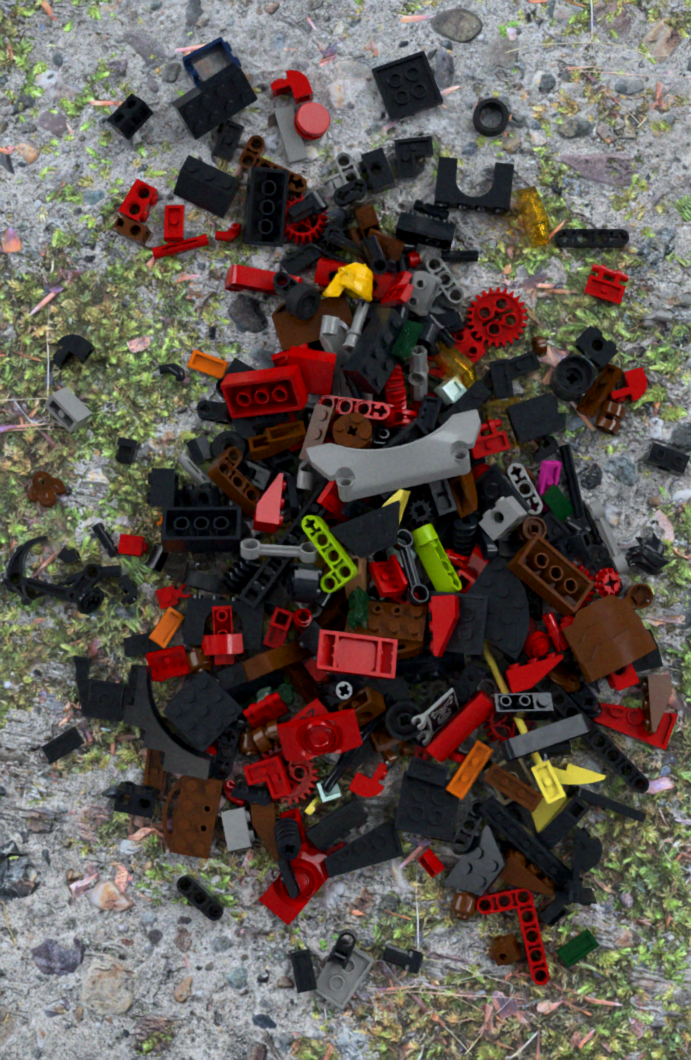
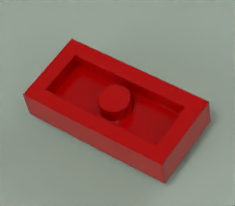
[164,205,185,242]

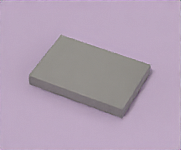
[313,938,375,1011]

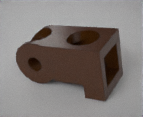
[112,216,151,247]

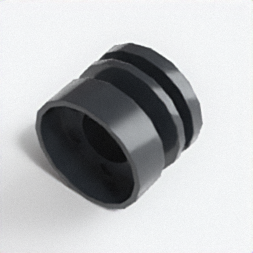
[549,355,595,402]

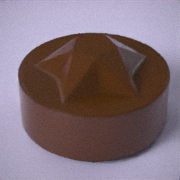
[531,336,547,356]

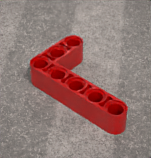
[476,887,550,985]

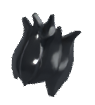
[626,533,670,576]

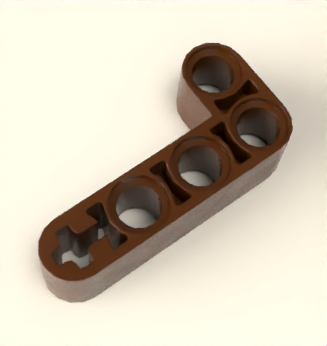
[239,135,307,198]
[208,447,263,520]
[241,640,314,682]

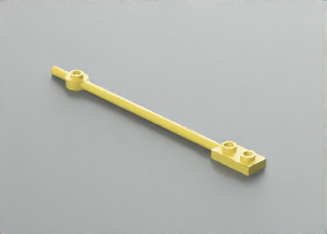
[456,591,566,804]

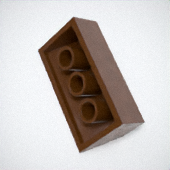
[507,533,595,617]

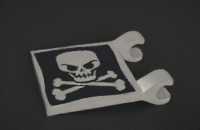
[412,688,460,746]

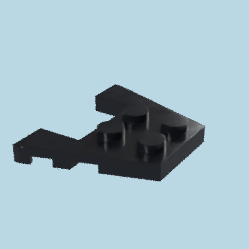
[73,656,142,722]

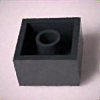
[147,468,179,511]

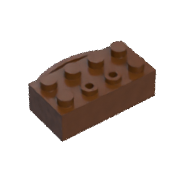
[271,288,353,351]
[344,599,428,660]
[162,775,225,859]

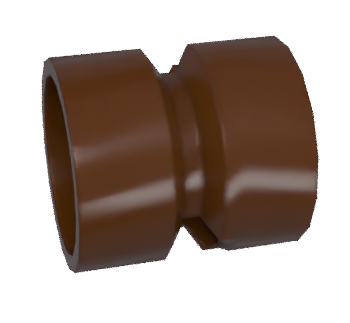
[594,401,627,435]
[515,516,547,546]
[624,584,653,610]
[252,718,282,753]

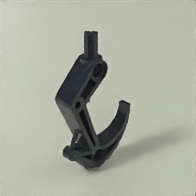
[1,536,122,606]

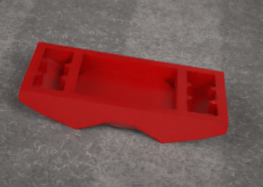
[316,629,398,679]
[276,708,363,761]
[259,839,329,925]

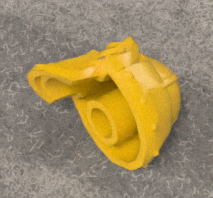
[322,262,373,303]

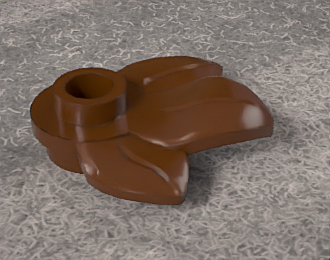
[27,471,66,508]
[546,661,581,693]

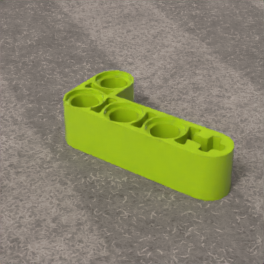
[301,515,358,593]

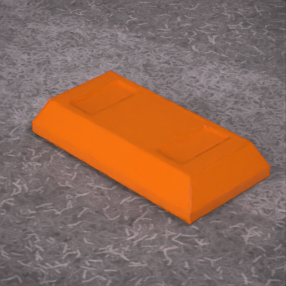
[187,349,229,379]
[148,606,185,649]

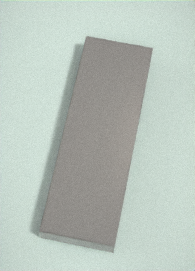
[274,105,308,164]

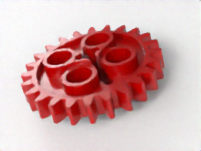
[466,287,528,349]
[258,744,319,805]

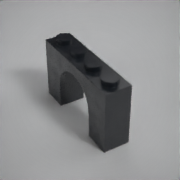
[434,157,514,215]
[183,594,265,650]

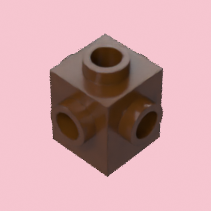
[489,933,521,966]

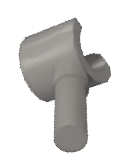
[131,125,154,147]

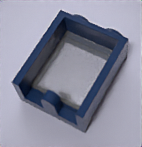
[182,37,242,86]

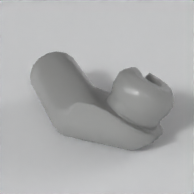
[643,311,672,328]

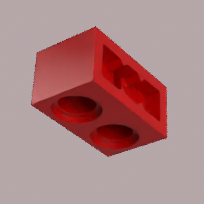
[118,179,159,224]

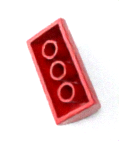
[426,689,495,763]

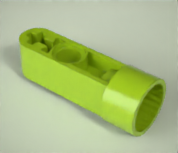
[411,524,462,593]

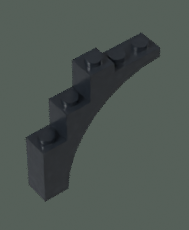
[122,665,215,780]

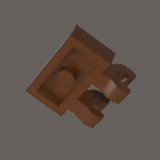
[368,720,413,764]

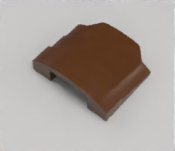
[562,594,657,683]

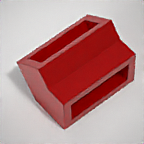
[417,848,445,878]

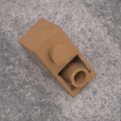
[343,555,367,599]

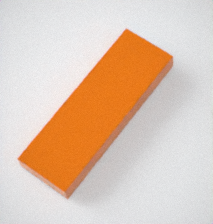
[445,740,494,800]

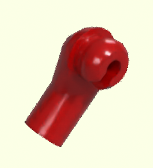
[215,223,242,242]

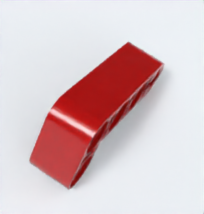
[225,265,303,296]
[318,395,395,434]

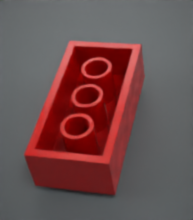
[220,364,309,419]

